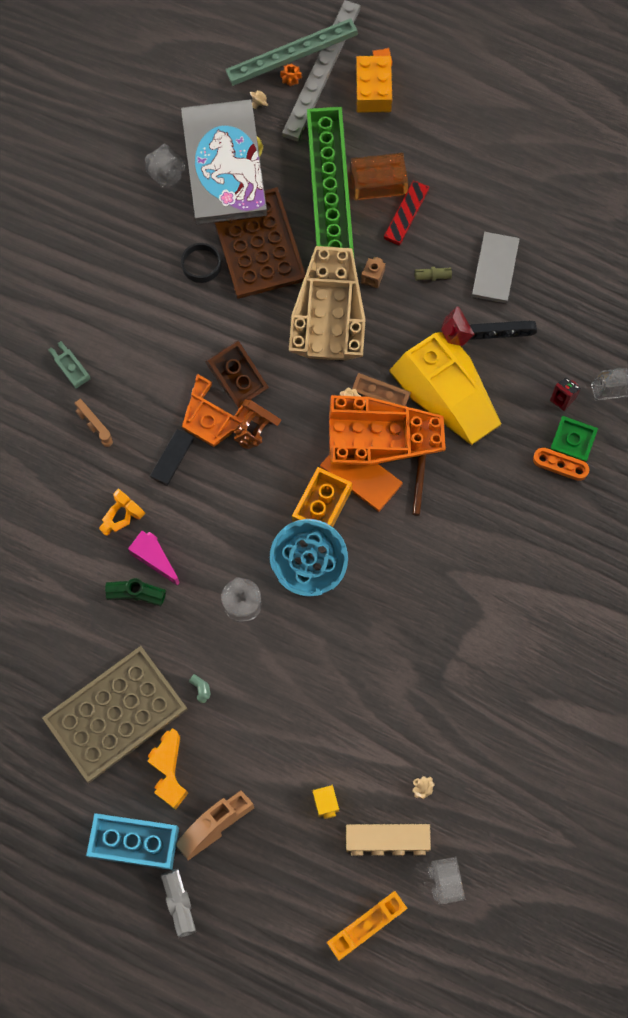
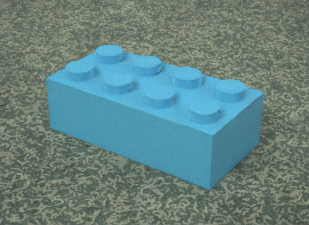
[86,813,179,870]

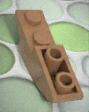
[176,790,254,860]

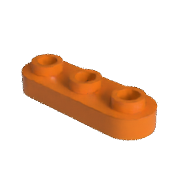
[533,448,589,481]

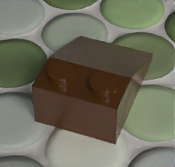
[205,340,269,408]

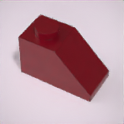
[441,306,475,346]

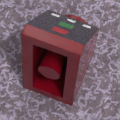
[550,378,581,411]

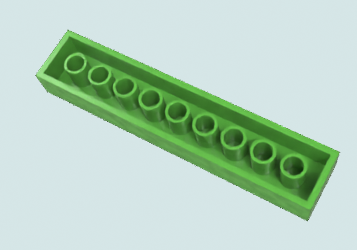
[307,107,354,256]

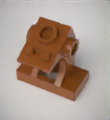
[234,399,281,449]

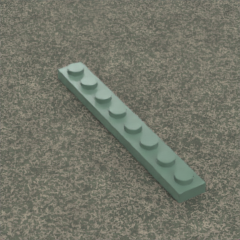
[225,18,358,86]

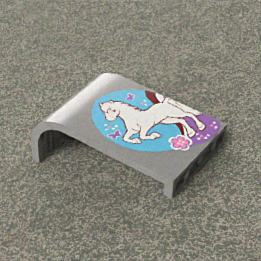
[181,99,267,224]

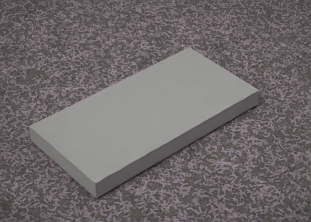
[472,232,520,304]

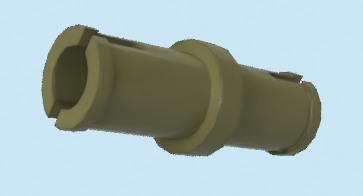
[414,267,452,281]

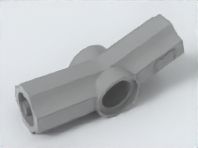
[161,869,196,937]

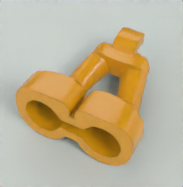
[99,488,146,536]

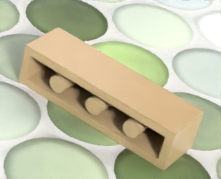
[346,824,431,856]

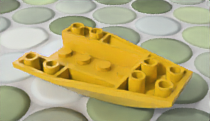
[389,332,501,445]

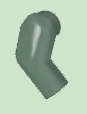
[189,674,211,703]

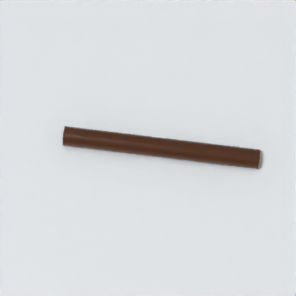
[412,455,426,516]

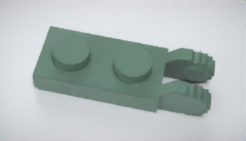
[48,341,91,389]

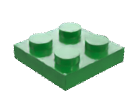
[550,416,598,462]

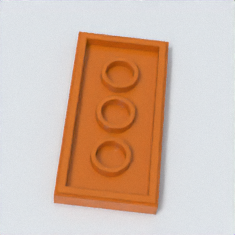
[320,454,403,512]

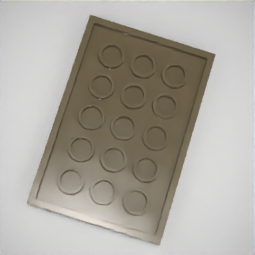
[42,646,188,783]

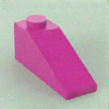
[128,531,180,585]

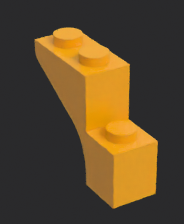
[148,728,188,810]

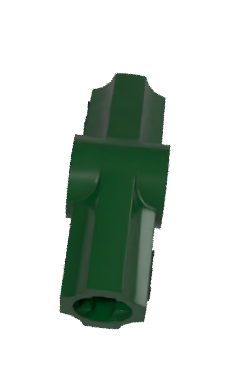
[105,578,167,607]

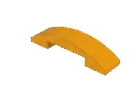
[326,891,408,960]

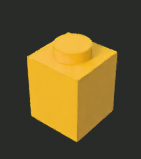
[313,785,339,819]

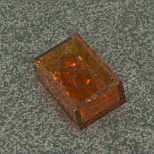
[350,153,408,200]

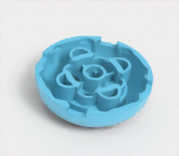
[270,519,348,596]

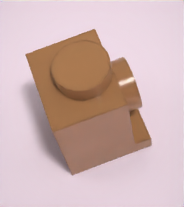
[361,257,386,288]

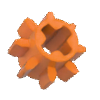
[280,63,302,86]

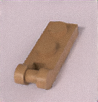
[75,399,113,447]

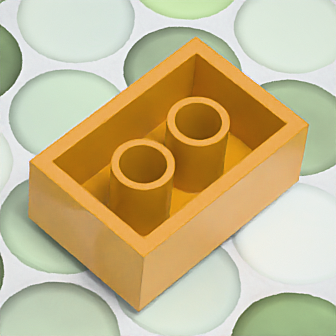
[356,56,392,112]
[292,467,352,527]

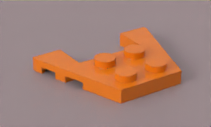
[182,374,249,447]

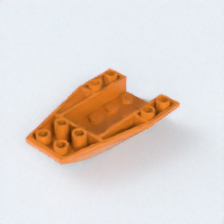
[329,395,446,465]

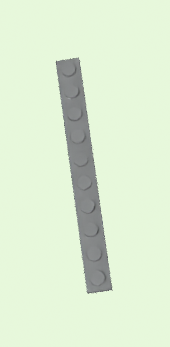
[282,0,360,142]

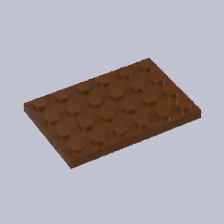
[214,187,306,299]

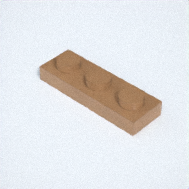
[352,373,411,406]

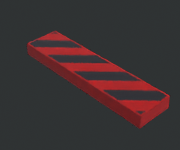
[384,180,429,246]

